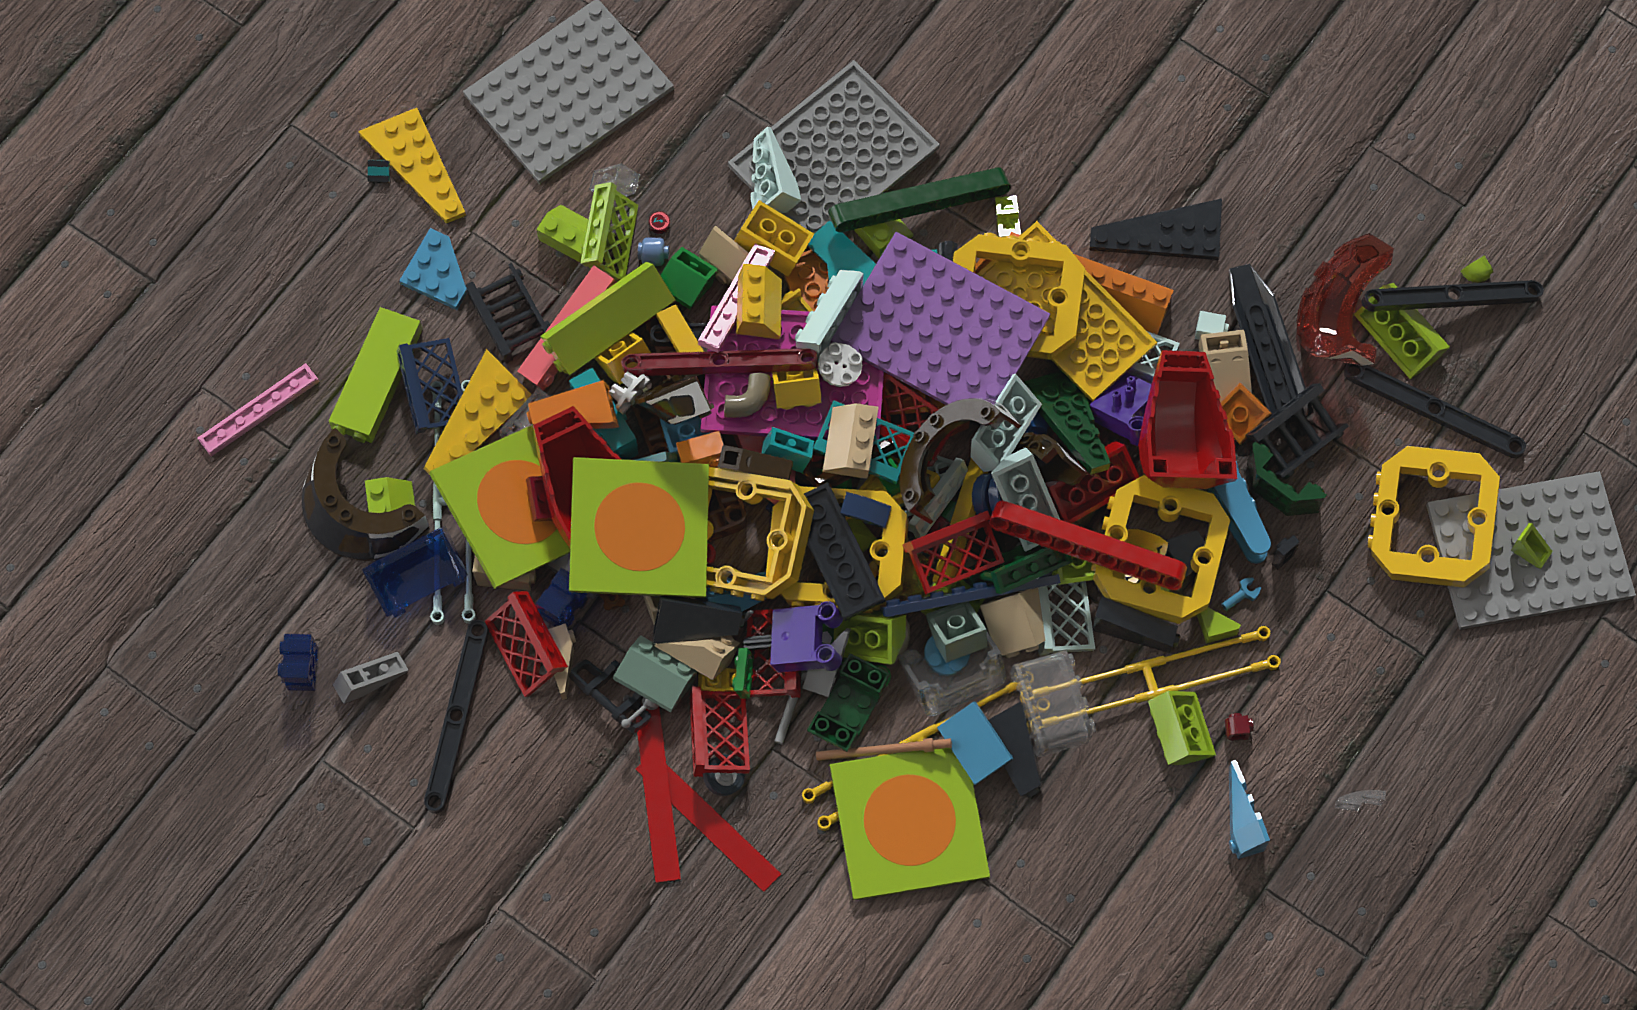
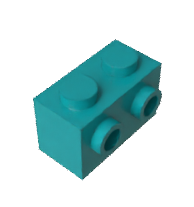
[761,427,814,473]

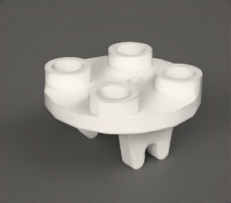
[818,342,863,387]
[609,372,650,414]

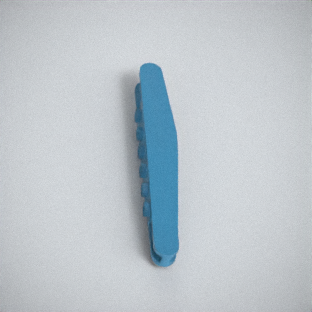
[1207,462,1271,564]

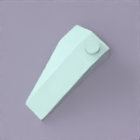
[751,126,801,213]

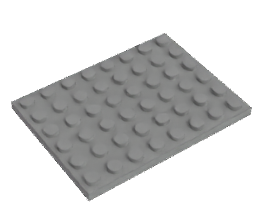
[463,0,674,184]
[728,60,940,250]
[1426,471,1636,630]

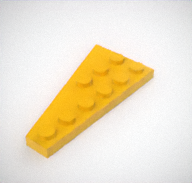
[358,108,466,224]
[423,349,533,475]

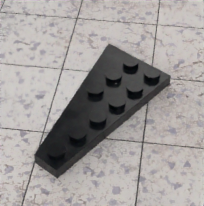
[1089,198,1222,260]

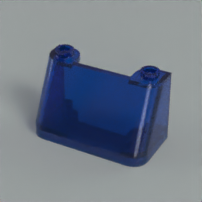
[362,525,468,618]

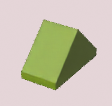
[1511,523,1553,569]
[1197,607,1241,644]

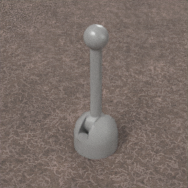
[621,697,659,728]

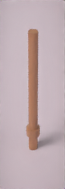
[816,738,952,761]

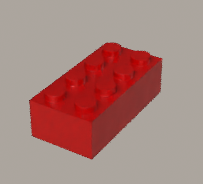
[1045,441,1140,524]

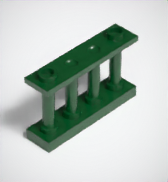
[968,544,1073,594]

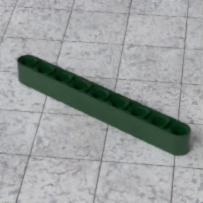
[828,167,1011,233]

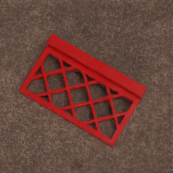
[880,373,956,467]
[902,511,1004,594]
[484,591,568,697]
[747,605,801,698]
[689,686,750,777]

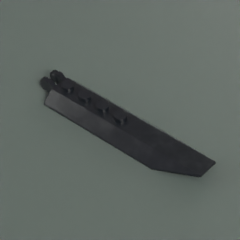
[1229,263,1314,437]

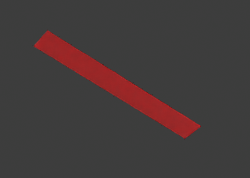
[636,707,681,882]
[636,764,781,892]

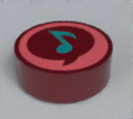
[649,211,670,234]

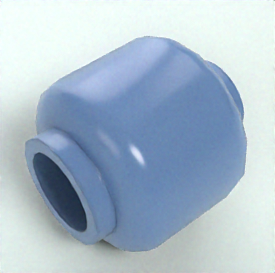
[638,237,669,266]

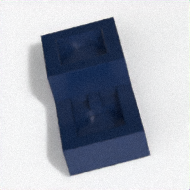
[840,492,892,528]

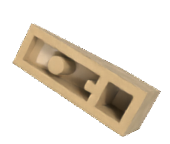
[548,624,576,700]

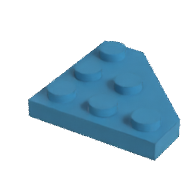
[399,228,467,310]

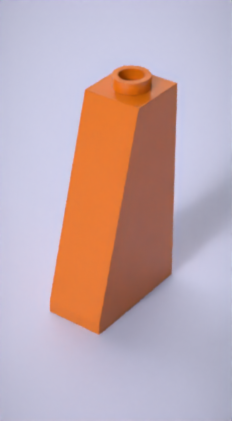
[527,380,619,429]

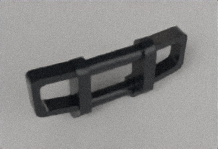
[569,659,651,733]

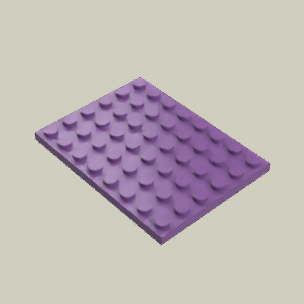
[831,232,1050,405]

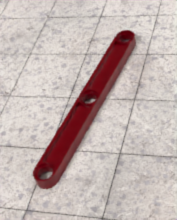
[621,348,818,376]

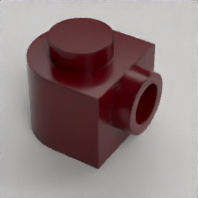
[1225,713,1254,741]

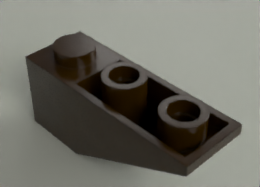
[718,445,794,480]

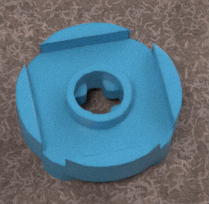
[924,636,970,676]

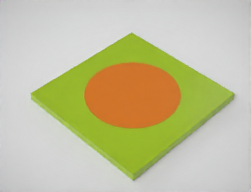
[429,425,570,589]
[569,457,709,598]
[830,748,990,900]

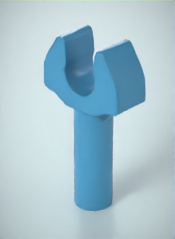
[1221,578,1261,611]

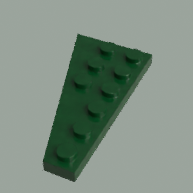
[1023,371,1110,475]

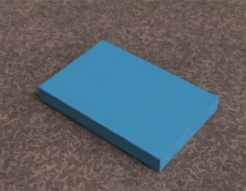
[937,701,1013,785]

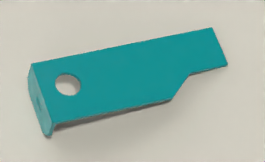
[807,220,876,285]

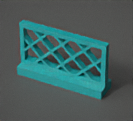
[813,400,914,485]

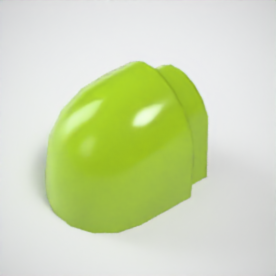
[1460,256,1494,283]

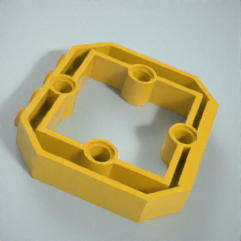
[953,233,1085,360]
[1368,446,1500,588]
[706,467,814,601]
[1091,475,1230,624]
[766,486,909,613]

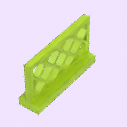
[581,182,638,282]

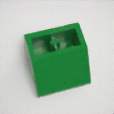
[660,247,718,309]

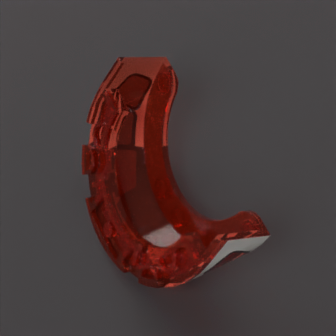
[1296,233,1394,366]

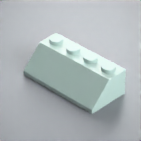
[794,270,863,361]
[970,374,1042,472]
[991,448,1060,552]

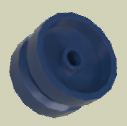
[972,473,1003,522]

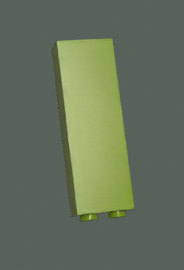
[540,262,675,375]
[329,307,423,443]

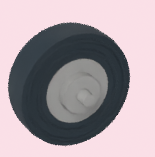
[703,754,745,796]

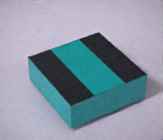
[368,160,390,182]

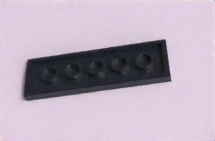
[804,482,886,621]

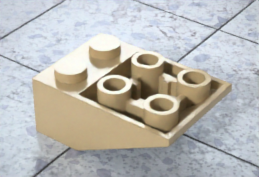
[1198,330,1252,402]

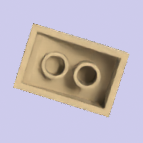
[655,636,740,680]

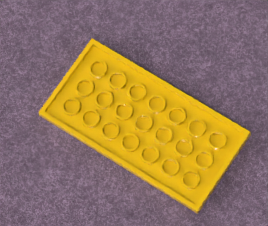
[977,221,1157,402]

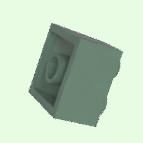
[926,601,987,663]

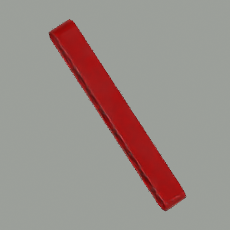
[990,501,1187,590]

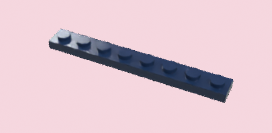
[880,572,1061,617]

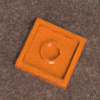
[1221,383,1272,445]

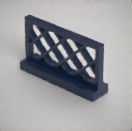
[396,338,463,434]

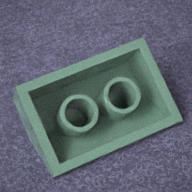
[613,635,697,712]

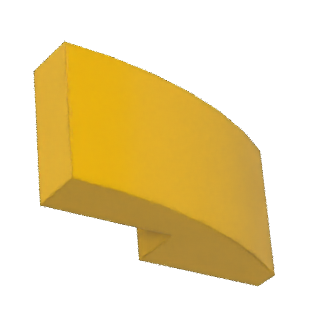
[698,668,737,692]

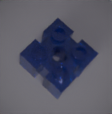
[536,567,588,627]
[278,634,319,691]

